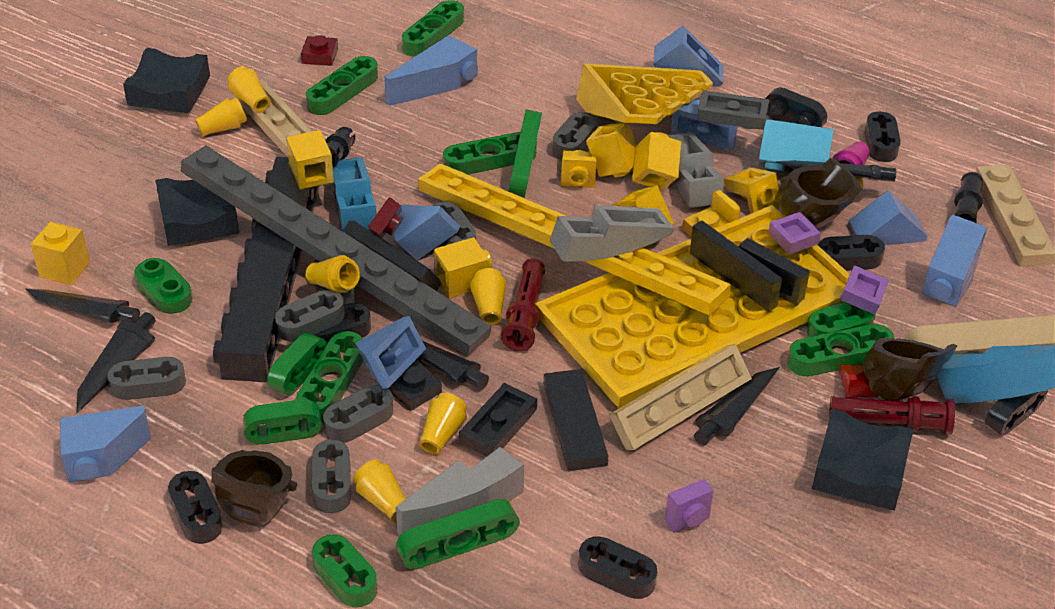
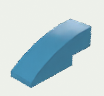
[332,157,377,233]
[936,345,1055,403]

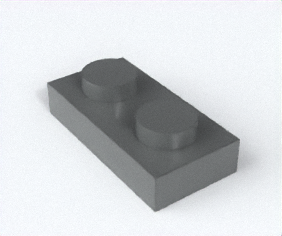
[697,90,769,130]

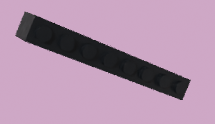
[213,157,320,382]

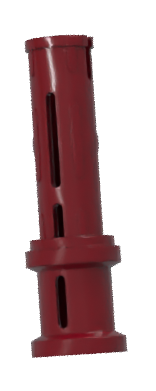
[501,258,546,351]
[829,396,955,435]

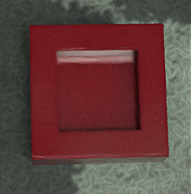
[301,35,338,66]
[368,197,403,238]

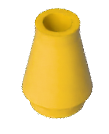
[227,66,271,113]
[195,97,247,137]
[306,255,360,293]
[470,268,507,325]
[419,393,467,455]
[353,459,406,522]

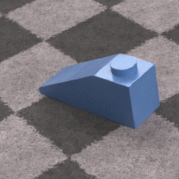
[384,35,478,106]

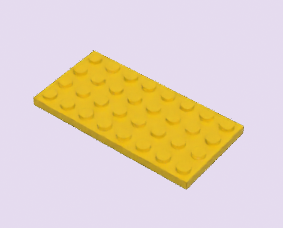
[535,205,850,409]

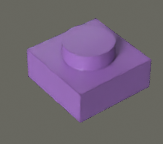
[768,212,821,254]
[840,265,889,314]
[665,479,714,533]

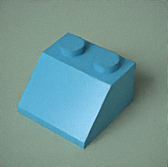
[759,119,834,173]

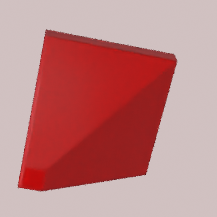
[839,365,879,397]

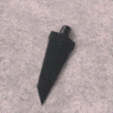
[774,160,897,182]
[25,288,140,324]
[76,312,156,413]
[377,330,489,389]
[694,367,780,445]

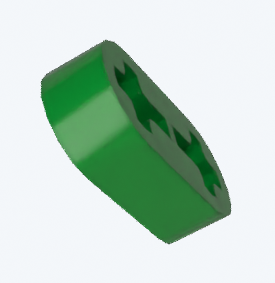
[807,302,876,337]
[267,332,327,396]
[243,399,322,444]
[312,534,378,607]

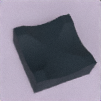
[123,48,210,113]
[155,178,239,246]
[812,409,914,511]

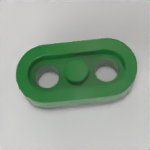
[134,258,193,314]

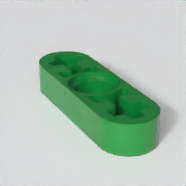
[402,0,464,57]
[306,56,378,115]
[508,109,542,198]
[443,132,537,175]
[787,324,895,377]
[296,331,364,422]
[396,499,520,569]

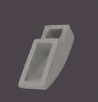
[668,132,723,208]
[550,205,674,262]
[396,447,524,536]

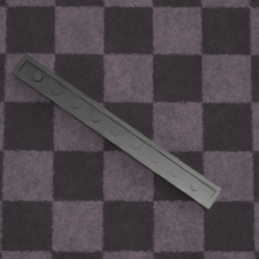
[181,145,492,356]

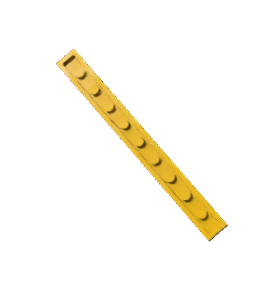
[418,163,731,316]

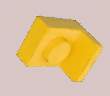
[561,150,596,188]
[724,167,779,214]
[682,190,740,237]

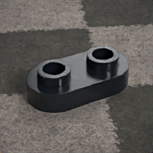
[765,87,828,127]

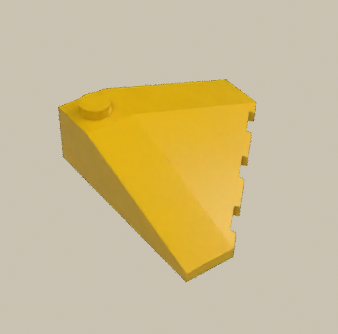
[576,63,713,124]

